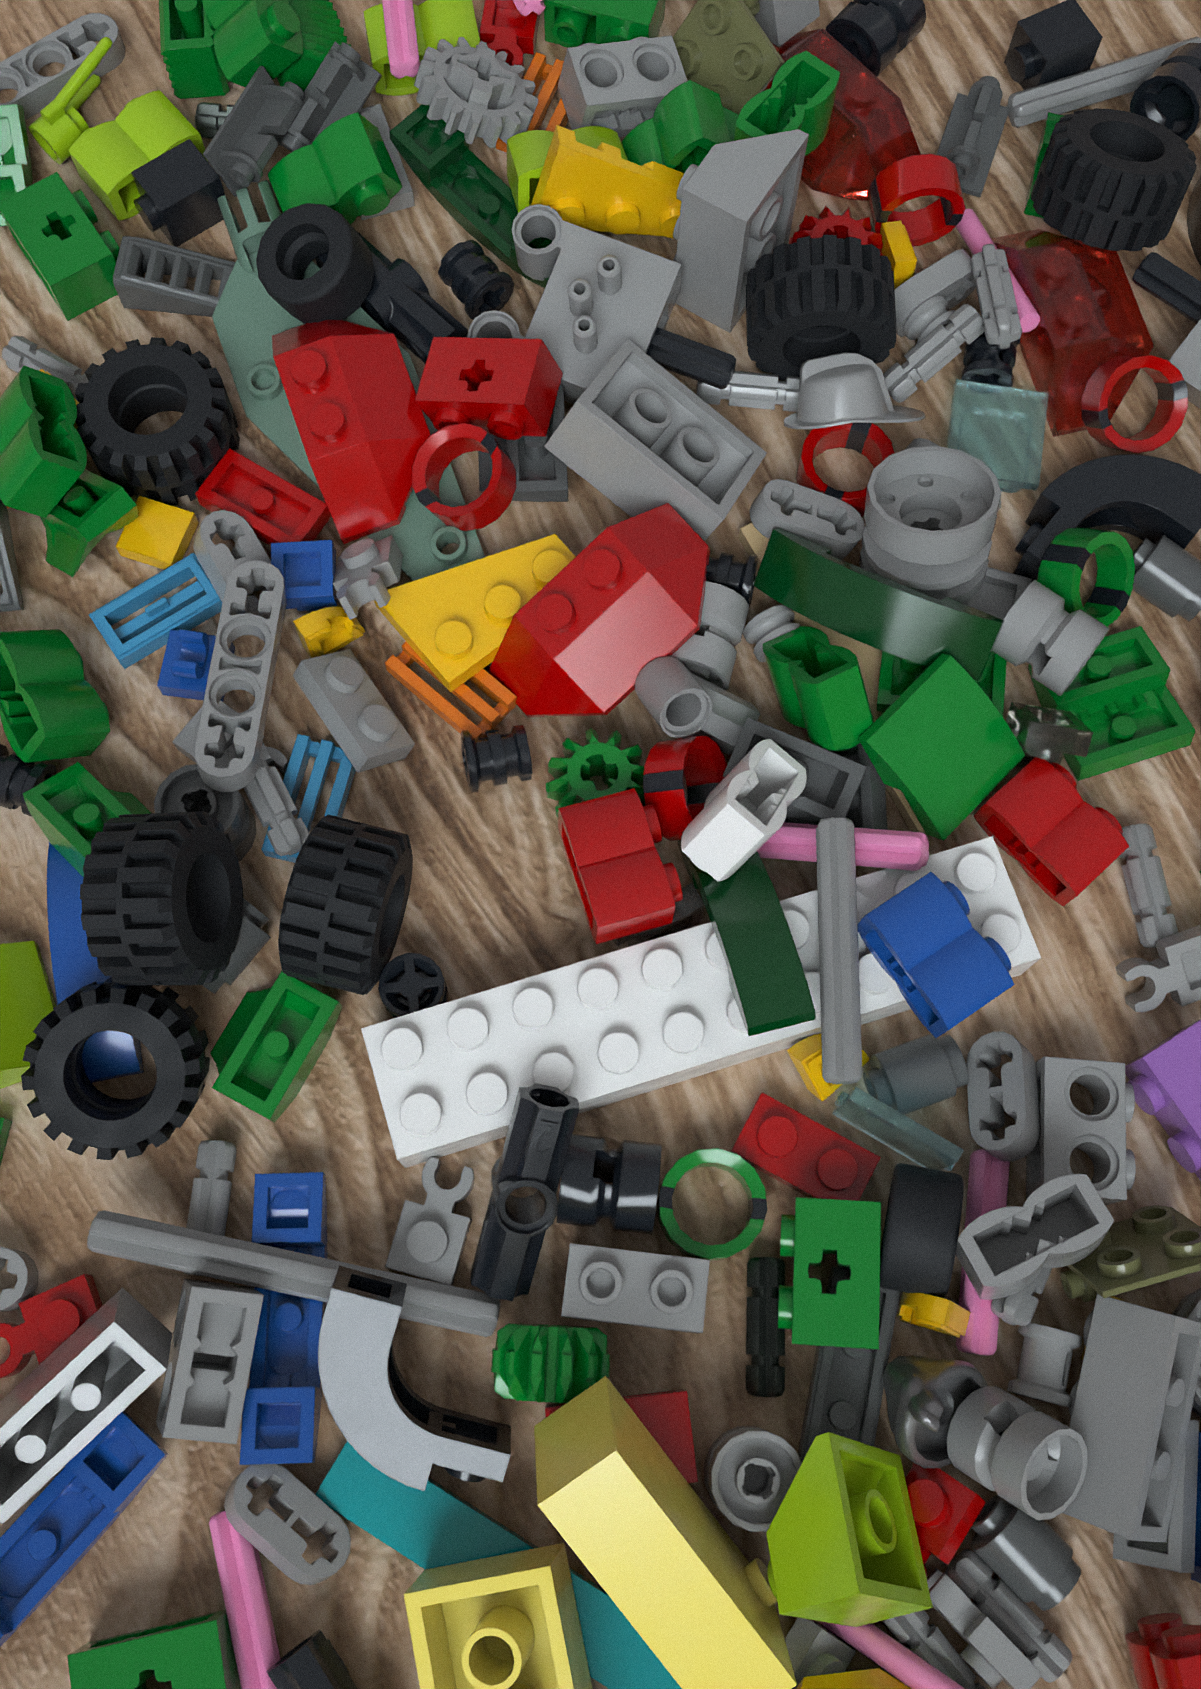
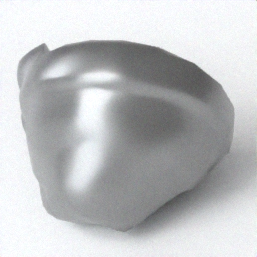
[883,1356,988,1468]

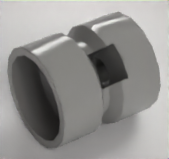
[992,580,1110,696]
[670,581,749,690]
[947,1386,1088,1521]
[704,1426,802,1532]

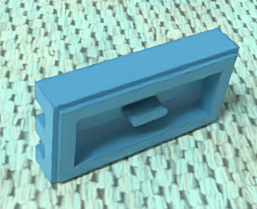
[88,553,222,669]
[261,734,356,863]

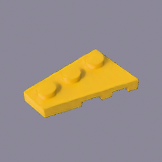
[531,125,684,239]
[374,534,576,693]

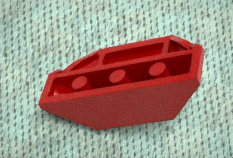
[272,320,431,544]
[488,503,710,718]

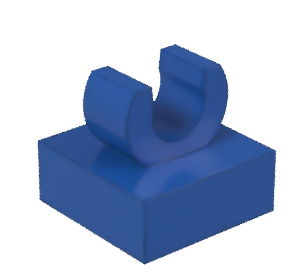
[271,540,337,612]
[157,629,235,702]

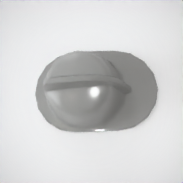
[784,352,925,429]

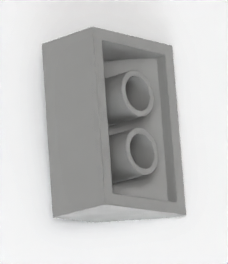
[673,129,809,333]
[544,338,767,541]

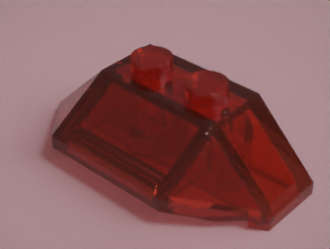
[763,28,921,201]
[992,229,1154,437]

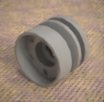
[859,446,1001,604]

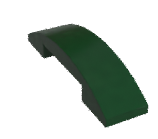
[389,104,552,288]
[753,527,1005,681]
[677,840,816,1036]

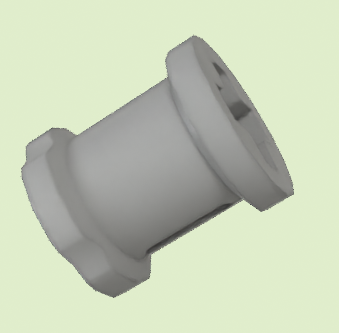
[1007,1323,1083,1408]

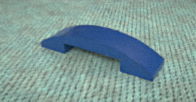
[47,842,144,1083]
[240,1172,327,1465]
[0,1410,168,1647]

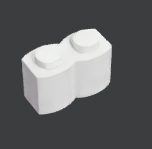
[681,739,807,881]

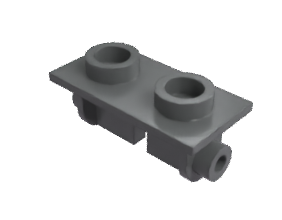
[275,42,382,152]
[203,66,305,197]
[937,76,1010,198]

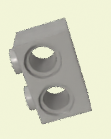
[558,35,688,137]
[1026,1056,1136,1205]
[561,1243,710,1334]
[156,1279,264,1444]

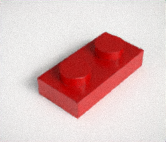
[195,448,331,546]
[730,1092,881,1201]

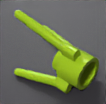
[28,37,112,165]

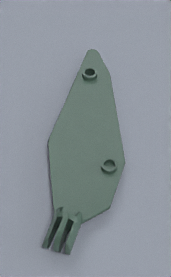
[212,180,485,581]

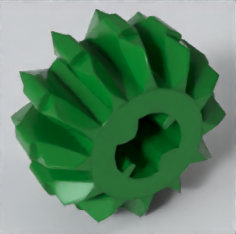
[546,728,645,818]
[491,1323,611,1404]

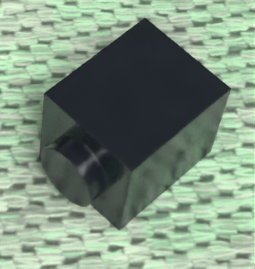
[1004,0,1103,90]
[131,139,225,247]

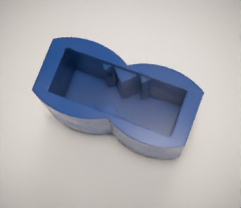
[858,872,1015,1038]

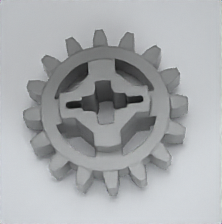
[414,37,538,148]

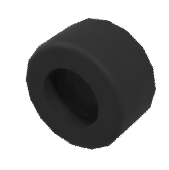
[256,203,374,324]
[880,1163,964,1298]

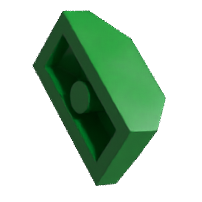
[40,469,138,578]
[22,762,151,877]
[210,971,342,1123]

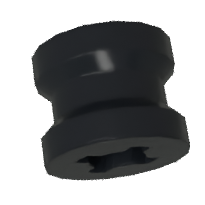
[378,953,448,1018]

